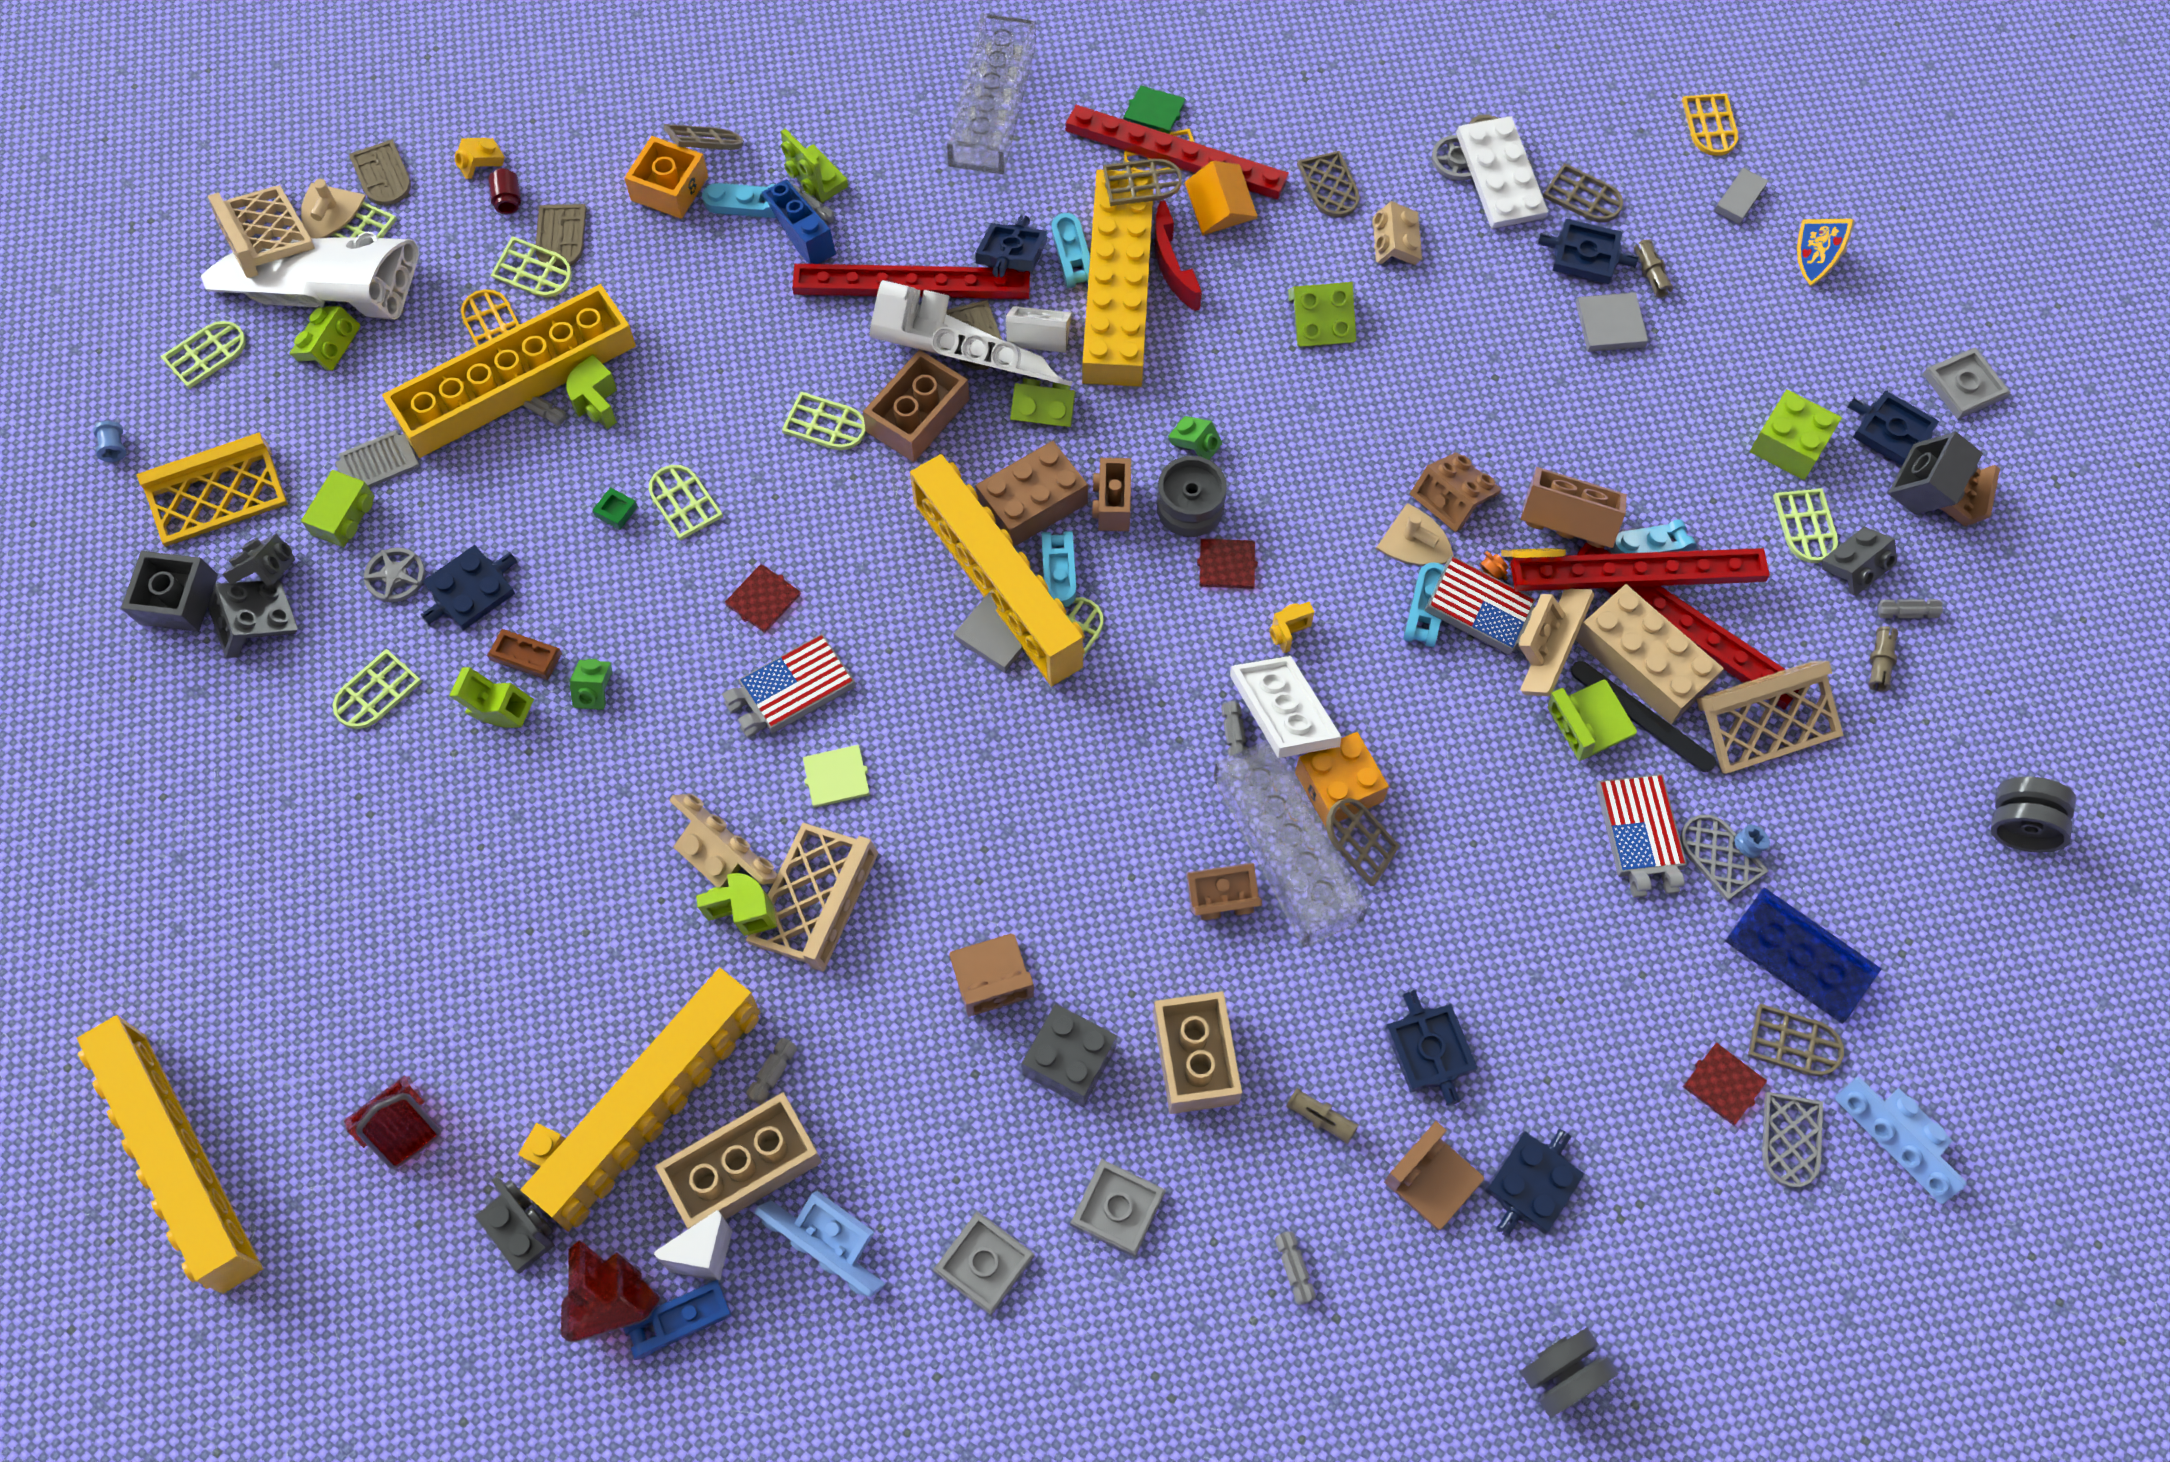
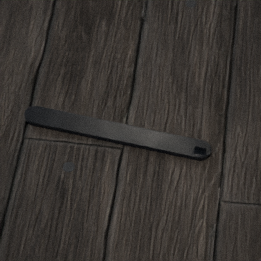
[1571,661,1716,772]

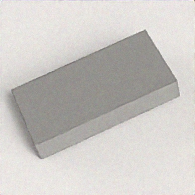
[1714,168,1769,225]

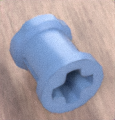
[93,421,126,462]

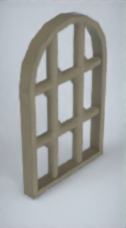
[664,124,744,150]
[1103,159,1182,206]
[1543,163,1623,222]
[1326,799,1400,886]
[1748,1004,1844,1077]

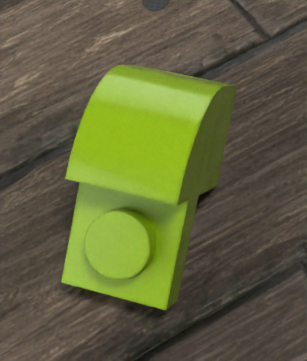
[566,354,617,429]
[449,667,534,728]
[696,873,777,936]

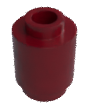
[488,168,521,214]

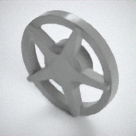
[1432,135,1472,181]
[364,548,425,602]

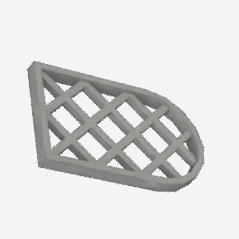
[1680,815,1768,901]
[1762,1092,1823,1188]

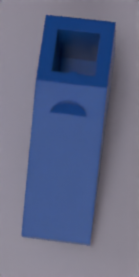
[762,179,836,264]

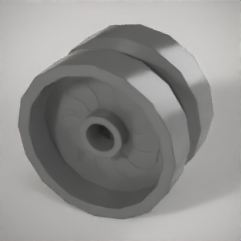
[1157,456,1226,537]
[1991,776,2076,853]
[1519,1327,1619,1418]

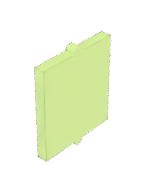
[803,745,870,808]

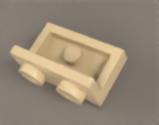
[1373,201,1422,265]

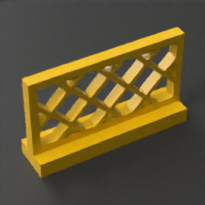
[136,432,288,547]

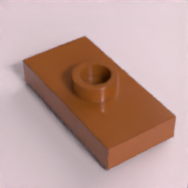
[487,629,562,680]

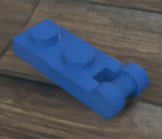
[622,1280,732,1360]

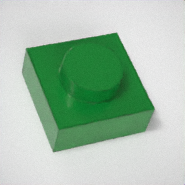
[592,487,638,530]

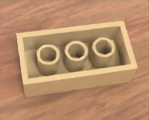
[1575,584,1724,724]
[655,1092,822,1229]

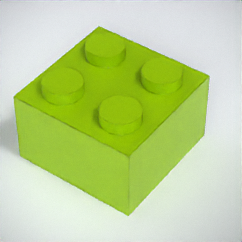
[1749,389,1842,481]

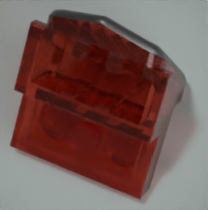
[344,1075,441,1169]
[561,1240,660,1342]

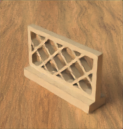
[207,185,315,278]
[1696,661,1844,774]
[746,822,879,972]

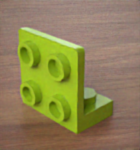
[780,128,849,203]
[1288,282,1356,347]
[1547,680,1637,762]

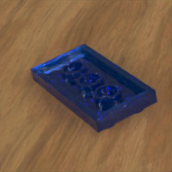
[1725,887,1882,1024]

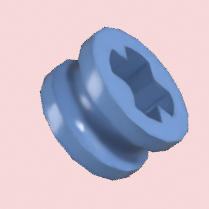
[1734,824,1770,858]

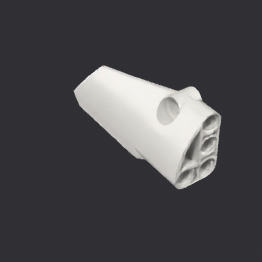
[201,232,419,319]
[870,280,1072,386]

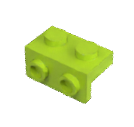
[289,306,361,371]
[1010,378,1077,428]

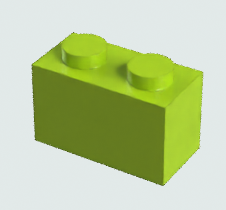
[301,469,375,548]

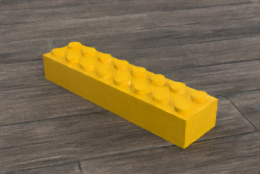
[1082,169,1154,387]
[382,284,636,458]
[909,453,1085,687]
[520,967,760,1232]
[76,1015,263,1294]

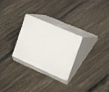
[1006,306,1072,353]
[653,1210,732,1282]

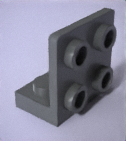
[208,580,298,658]
[475,1176,555,1274]

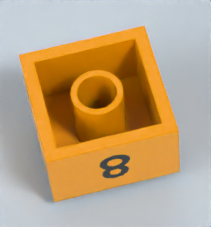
[624,136,709,219]
[1295,731,1389,827]

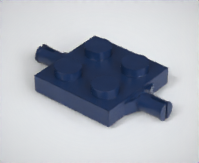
[975,215,1047,278]
[1537,218,1639,285]
[1847,390,1939,466]
[420,545,518,631]
[1385,990,1478,1106]
[1484,1129,1585,1237]

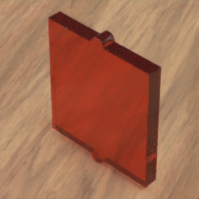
[1197,538,1258,589]
[725,564,801,633]
[1682,1042,1767,1126]

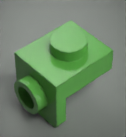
[1168,416,1222,460]
[570,659,612,710]

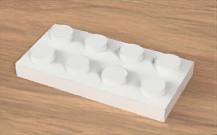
[1456,116,1548,229]
[1230,656,1342,758]

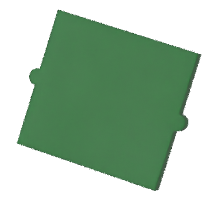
[1123,85,1186,134]

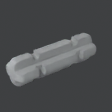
[792,185,835,226]
[522,397,567,426]
[1877,599,1943,618]
[1221,701,1248,764]
[746,1038,797,1104]
[1275,1231,1316,1305]

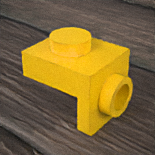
[455,137,505,179]
[1269,601,1314,653]

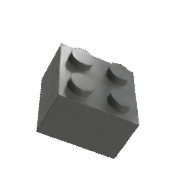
[1888,431,1983,514]
[121,551,218,632]
[1021,1003,1117,1107]

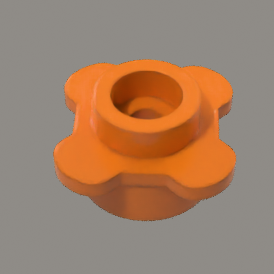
[1479,551,1508,581]

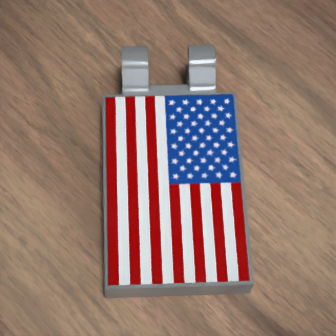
[1424,555,1536,655]
[722,634,856,738]
[1596,774,1687,898]

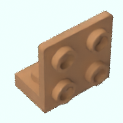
[1409,452,1502,532]
[949,933,1034,1017]
[1384,1121,1484,1230]

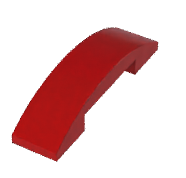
[1154,200,1202,311]

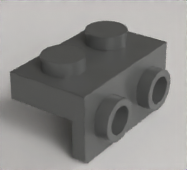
[1821,526,1897,596]
[222,533,295,587]

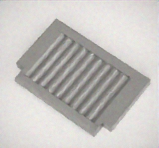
[335,430,420,488]

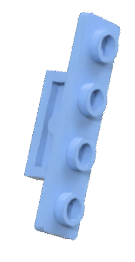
[1835,1077,1967,1204]
[754,1191,885,1297]

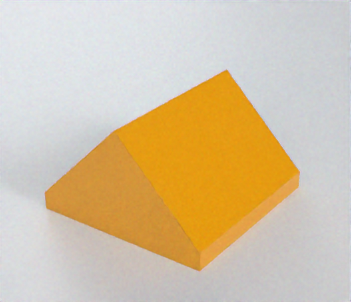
[1185,161,1257,236]

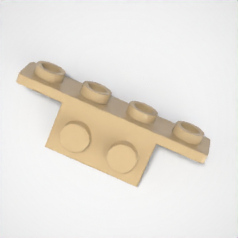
[1518,589,1595,696]
[669,793,777,888]

